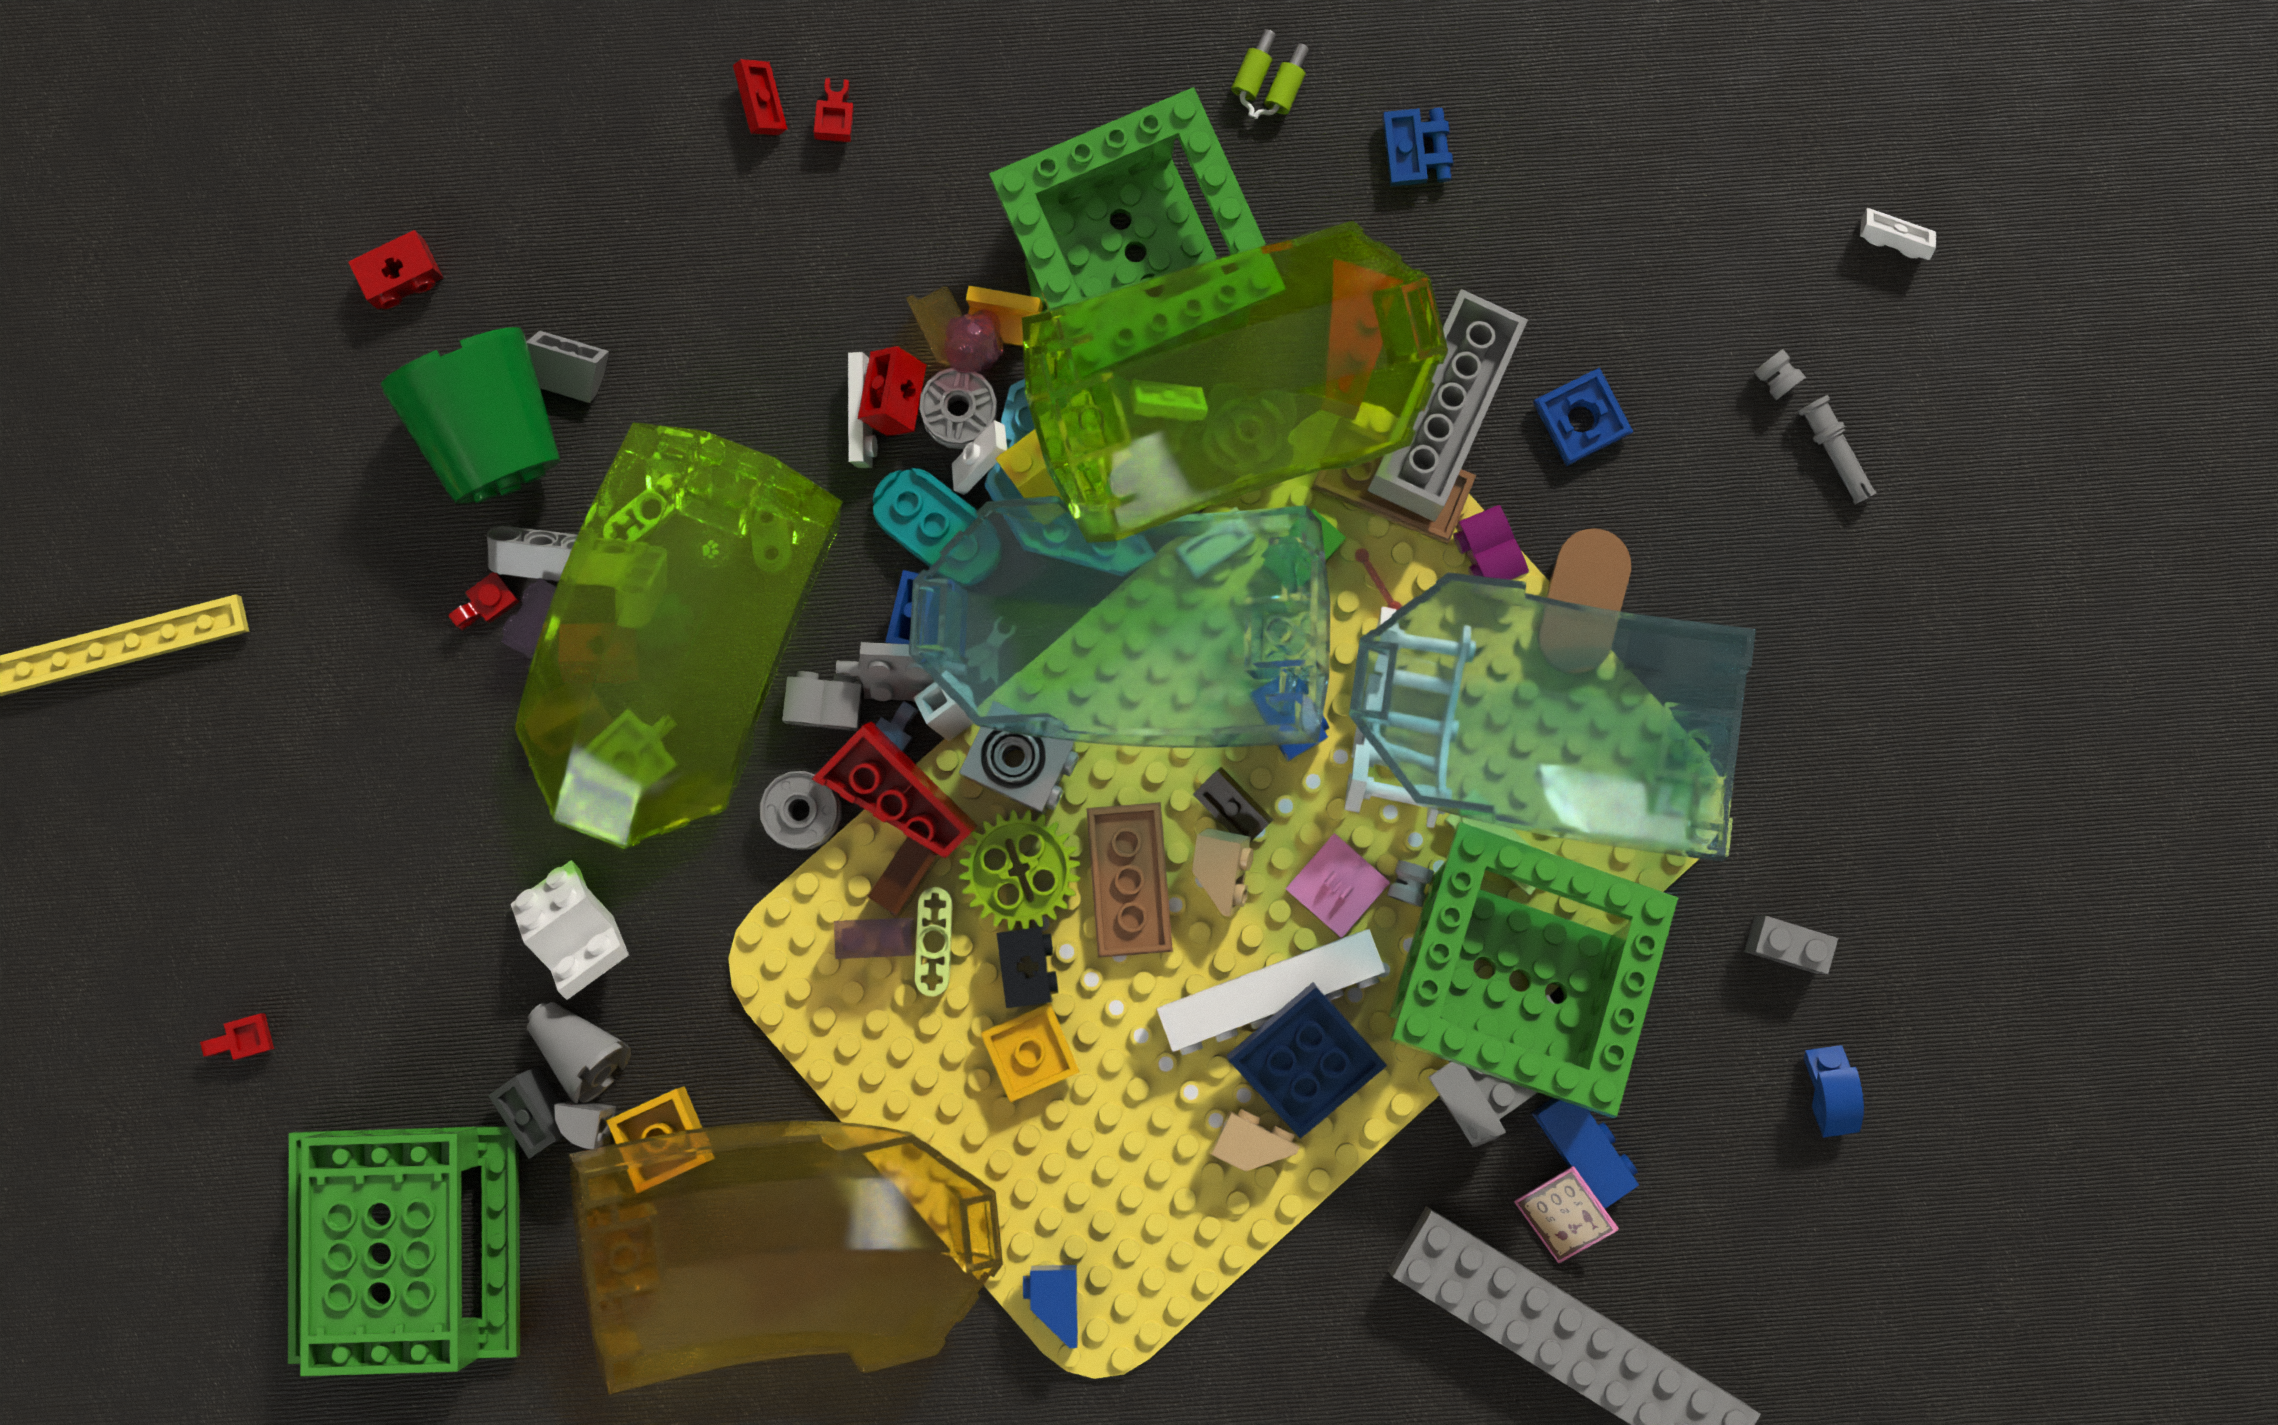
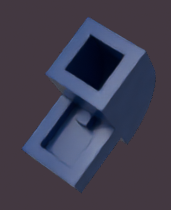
[1804,1045,1864,1138]

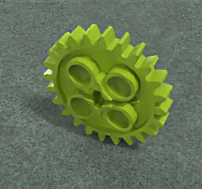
[959,810,1080,931]

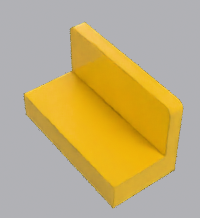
[965,286,1044,349]

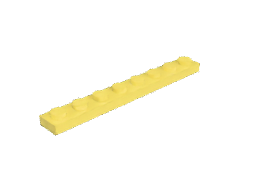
[0,595,250,696]

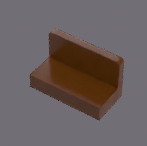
[868,837,941,918]

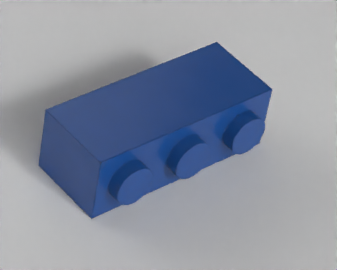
[1531,1098,1639,1209]

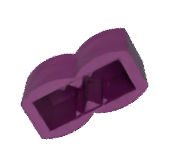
[1453,505,1529,593]

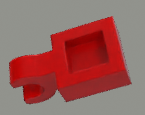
[448,572,519,630]
[200,1013,274,1060]

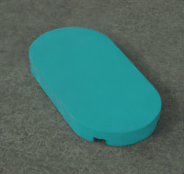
[873,468,1001,584]

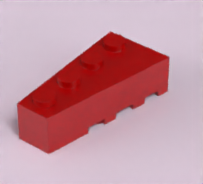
[812,721,978,859]

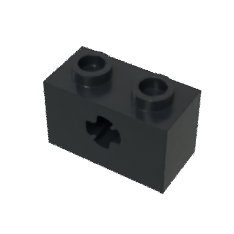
[996,927,1058,1008]

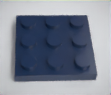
[1227,982,1387,1139]

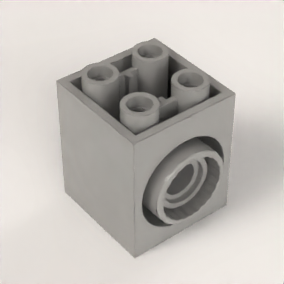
[959,704,1079,815]

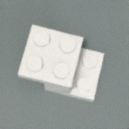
[511,860,629,1000]

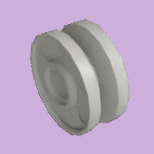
[920,367,997,449]
[760,771,842,850]

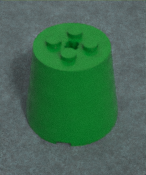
[381,327,561,504]

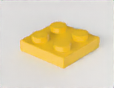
[981,1003,1080,1103]

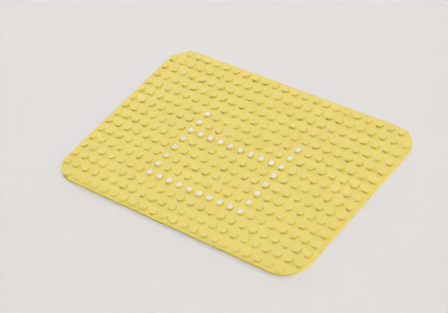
[728,404,1725,1379]

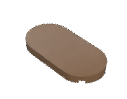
[1536,528,1631,674]

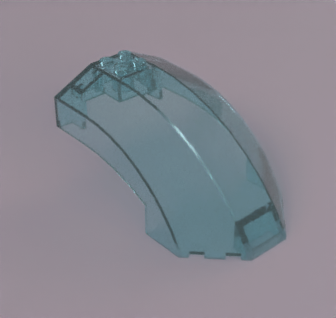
[909,496,1330,748]
[1349,572,1756,862]

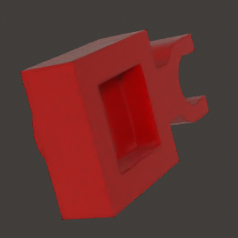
[814,78,854,142]

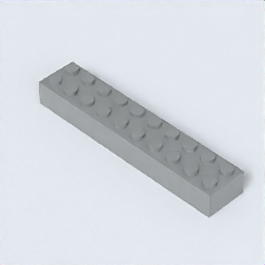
[1388,1206,1761,1425]

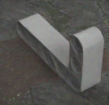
[487,526,668,628]

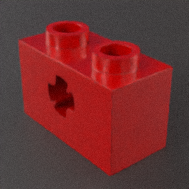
[348,230,443,309]
[857,346,927,437]

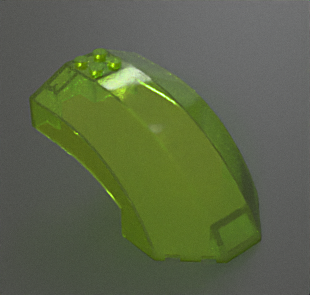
[1022,220,1448,543]
[515,422,843,849]

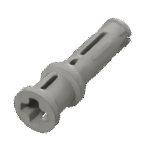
[1798,395,1877,504]

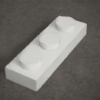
[848,352,878,469]

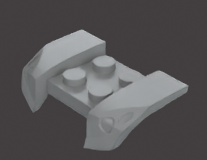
[1428,994,1554,1147]

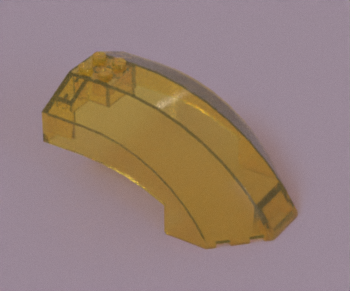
[569,1121,1003,1394]

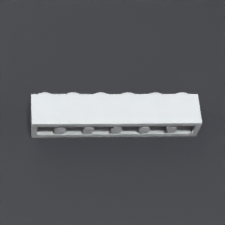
[1157,929,1385,1056]

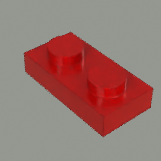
[733,59,787,135]

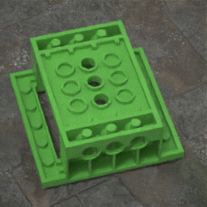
[989,87,1286,378]
[1389,822,1678,1118]
[288,1126,520,1376]

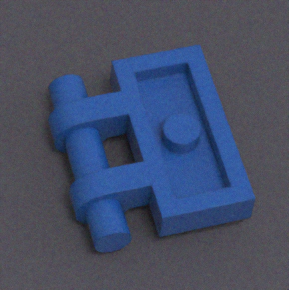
[1382,108,1454,187]

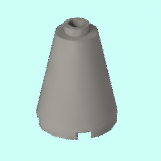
[527,1002,631,1103]

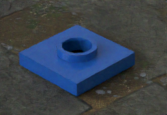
[1533,367,1633,466]

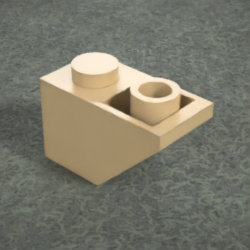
[1192,828,1253,917]
[1210,1108,1300,1172]

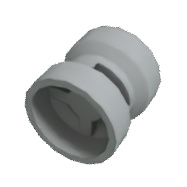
[1754,349,1806,400]
[1387,860,1434,907]

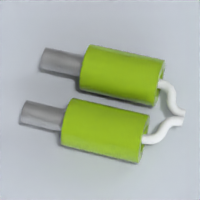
[1231,29,1309,119]

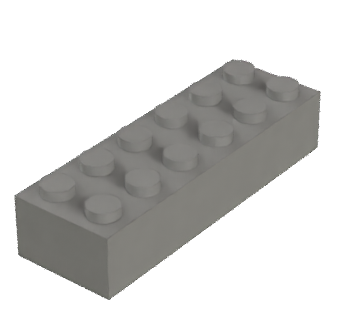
[1367,289,1528,522]

